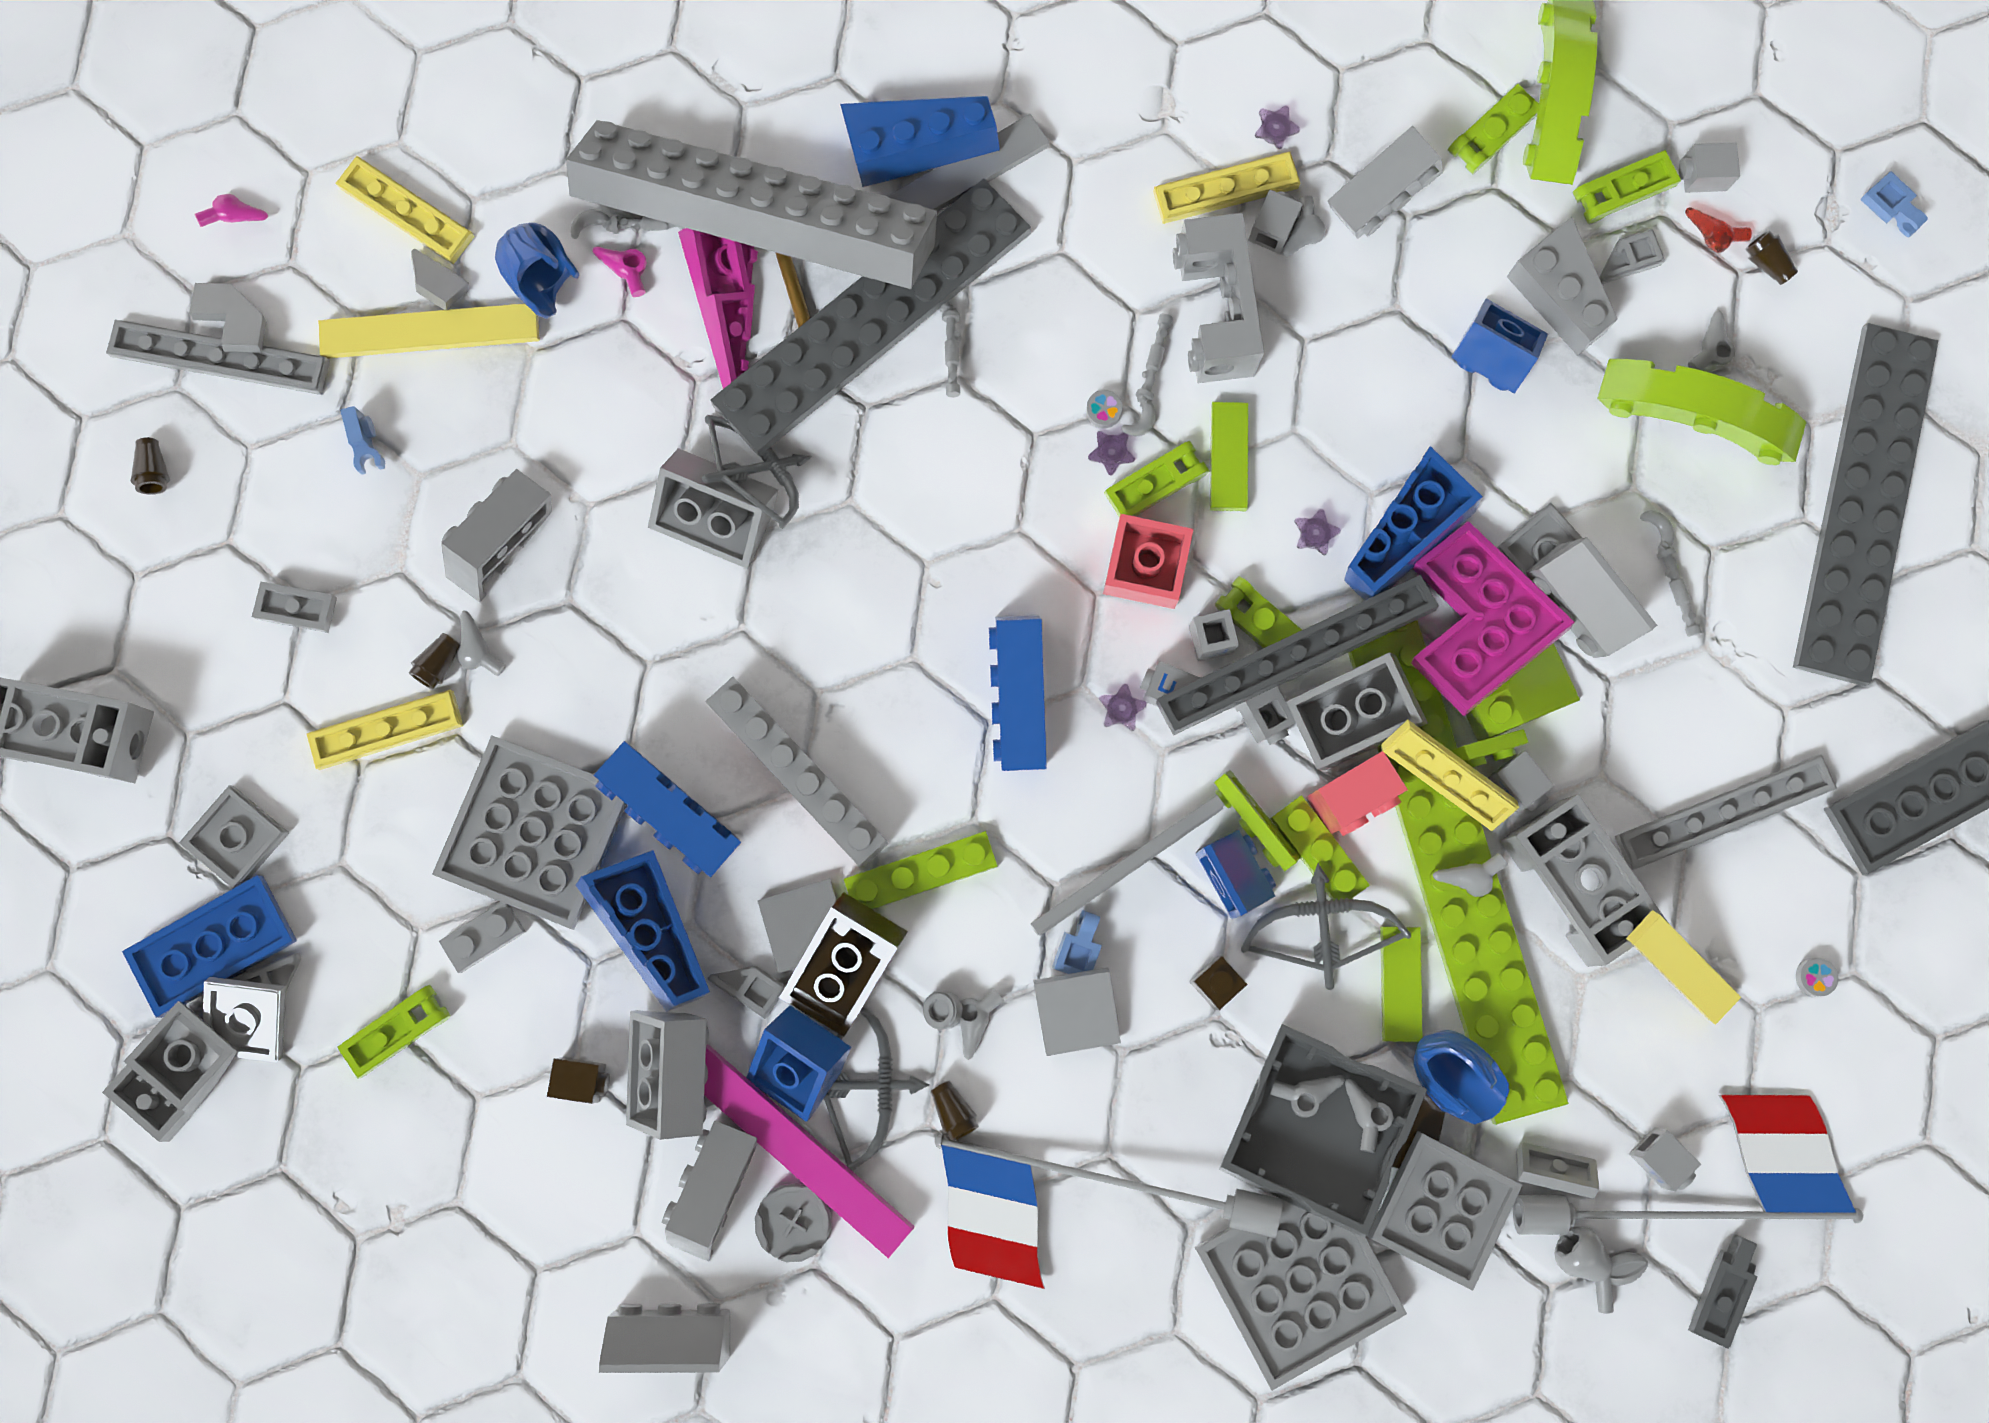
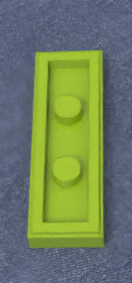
[1210,402,1248,512]
[1380,927,1423,1042]

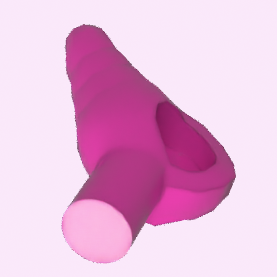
[194,194,268,227]
[592,246,647,297]

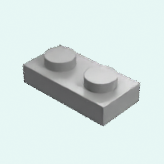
[251,581,337,633]
[438,902,526,973]
[1516,1142,1600,1199]

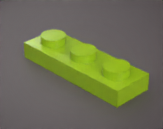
[1213,770,1301,871]
[1270,795,1370,900]

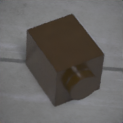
[1189,956,1248,1010]
[547,1057,610,1104]

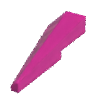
[678,228,758,389]

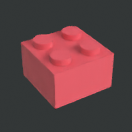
[1103,514,1193,609]
[1306,751,1408,836]

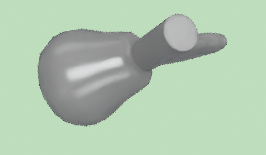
[1554,1226,1648,1314]

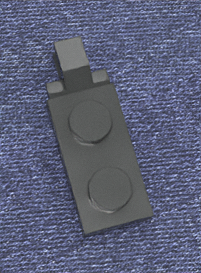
[1688,1234,1758,1349]

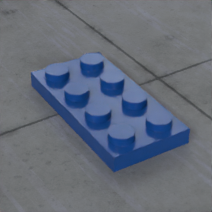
[122,875,297,1018]

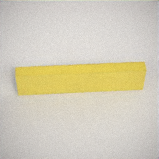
[1153,151,1301,224]
[335,156,475,265]
[306,689,463,770]
[1381,720,1520,831]
[1626,910,1741,1025]

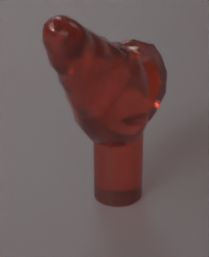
[1685,207,1752,253]

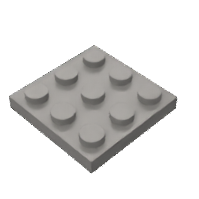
[1367,1131,1523,1291]

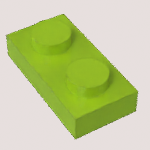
[1451,729,1529,768]

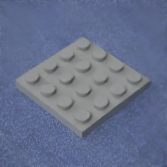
[432,735,626,930]
[1194,1200,1407,1391]

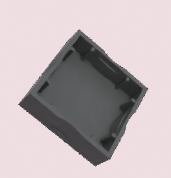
[1219,1024,1427,1237]

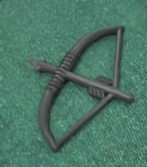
[702,415,812,529]
[1241,863,1411,990]
[824,1007,930,1171]

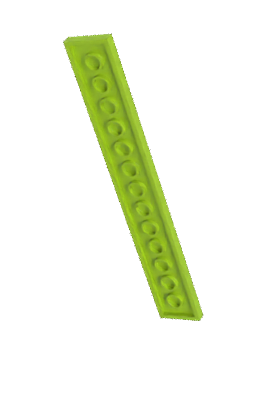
[1348,620,1569,1125]

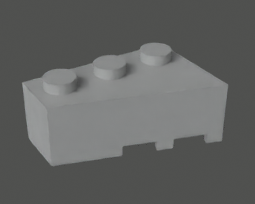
[1327,125,1443,239]
[1506,217,1618,356]
[441,469,552,602]
[661,1120,757,1262]

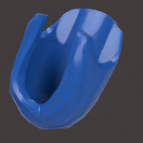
[494,222,579,319]
[1413,1030,1509,1125]

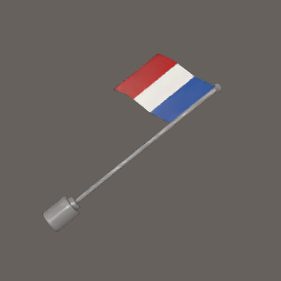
[1513,1095,1864,1235]
[934,1134,1283,1289]

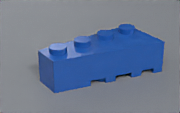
[840,96,1000,188]
[1344,446,1483,601]
[576,850,710,1012]

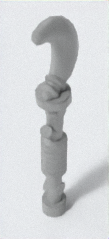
[570,210,685,239]
[938,301,961,398]
[1121,313,1173,436]
[1640,511,1702,637]

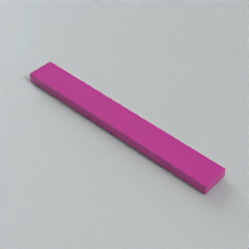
[704,1044,915,1259]

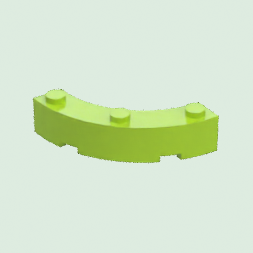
[1522,0,1598,185]
[1597,359,1807,465]

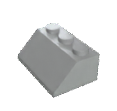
[647,448,779,569]
[1526,537,1658,658]
[626,1010,709,1140]
[598,1303,731,1373]

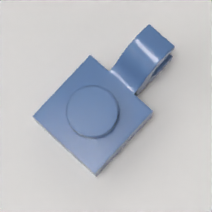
[1860,171,1928,238]
[340,406,385,475]
[1052,910,1102,974]

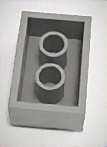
[1286,653,1428,771]

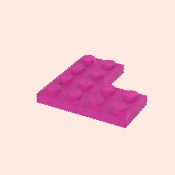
[1411,521,1575,716]

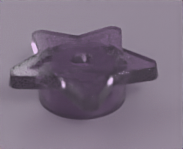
[1254,105,1300,150]
[1088,431,1135,476]
[1294,509,1341,556]
[1099,684,1147,731]

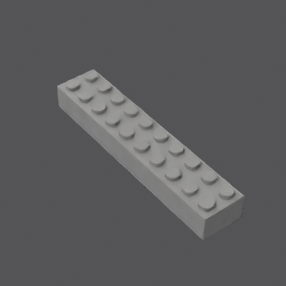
[566,120,937,289]

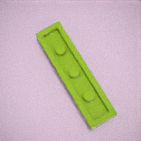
[843,831,998,910]

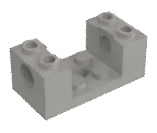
[1172,213,1264,384]
[0,677,154,784]
[1500,794,1668,967]

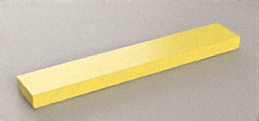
[318,303,540,359]

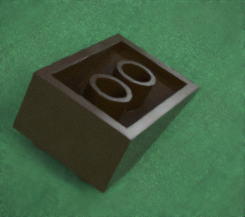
[779,892,908,1037]

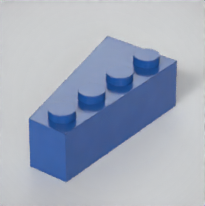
[989,615,1047,771]
[593,741,741,878]

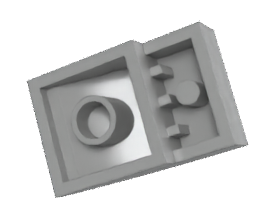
[102,1001,238,1142]

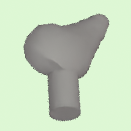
[1283,196,1326,256]
[1688,310,1735,370]
[457,610,506,677]
[1433,852,1508,897]
[959,989,1004,1060]
[1270,1075,1345,1118]
[1345,1079,1394,1153]

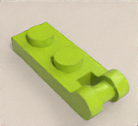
[1448,84,1539,175]
[1572,150,1681,224]
[1104,441,1210,517]
[1214,576,1302,648]
[337,985,451,1079]

